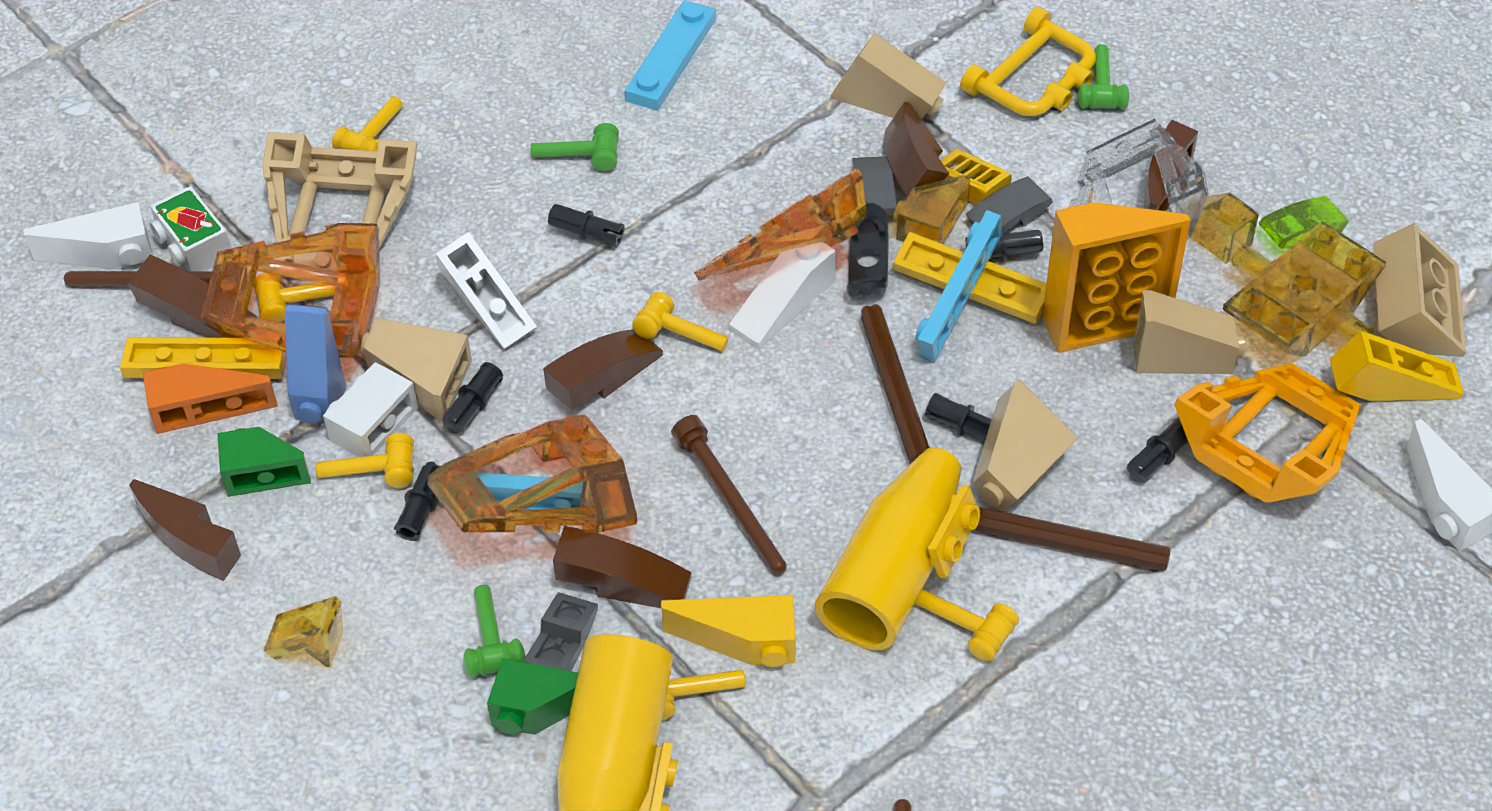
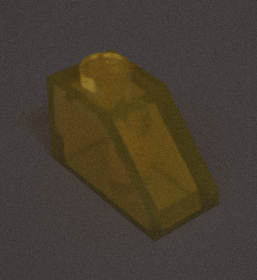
[893,175,970,244]
[1175,192,1259,264]

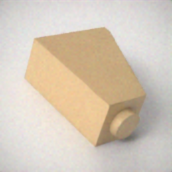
[830,33,946,120]
[1133,290,1244,374]
[361,318,472,420]
[972,379,1078,512]

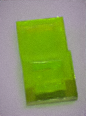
[1258,196,1349,249]

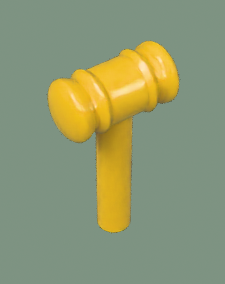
[332,96,403,151]
[254,272,350,325]
[632,292,729,352]
[316,433,414,488]
[915,589,1019,662]
[662,670,745,721]

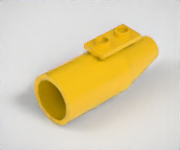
[815,447,980,650]
[557,634,678,811]

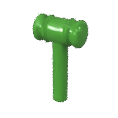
[1078,44,1130,110]
[531,123,619,172]
[463,585,525,679]

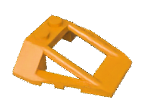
[1174,363,1361,503]

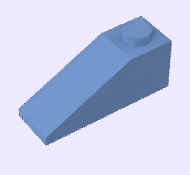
[285,304,346,423]

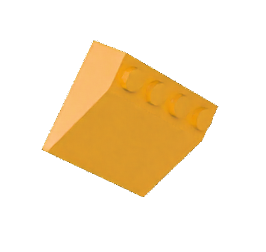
[1042,202,1191,353]

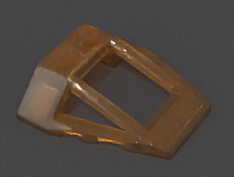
[694,168,867,281]
[201,223,380,358]
[428,415,638,533]

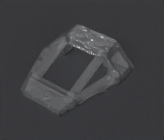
[1069,118,1209,240]

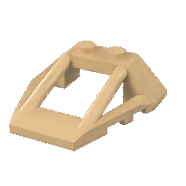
[262,132,418,283]

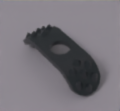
[847,202,889,296]

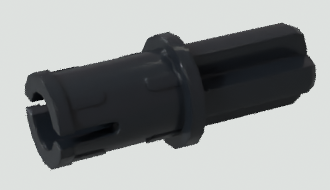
[548,204,625,248]
[965,230,1044,261]
[442,362,503,433]
[925,393,992,440]
[1126,417,1188,482]
[394,461,445,541]

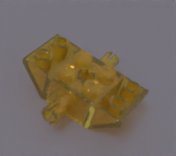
[1222,221,1386,357]

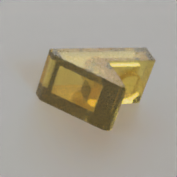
[263,596,343,668]

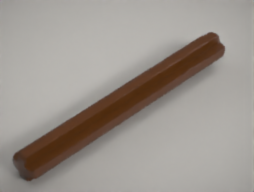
[861,304,930,464]
[972,507,1170,571]

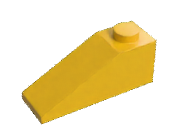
[1330,331,1464,401]
[661,595,796,667]

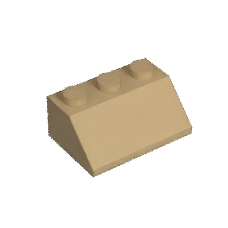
[1372,223,1466,357]

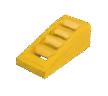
[941,149,1012,206]

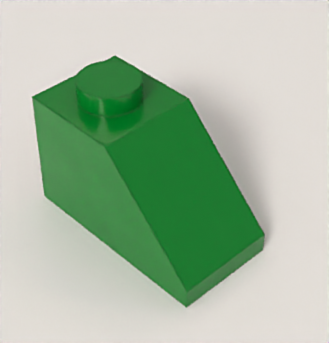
[217,427,311,497]
[487,658,578,735]

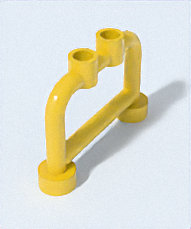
[960,6,1096,117]

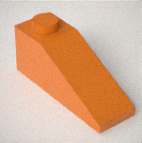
[143,363,278,434]

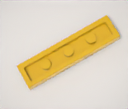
[893,232,1046,324]
[120,337,286,379]

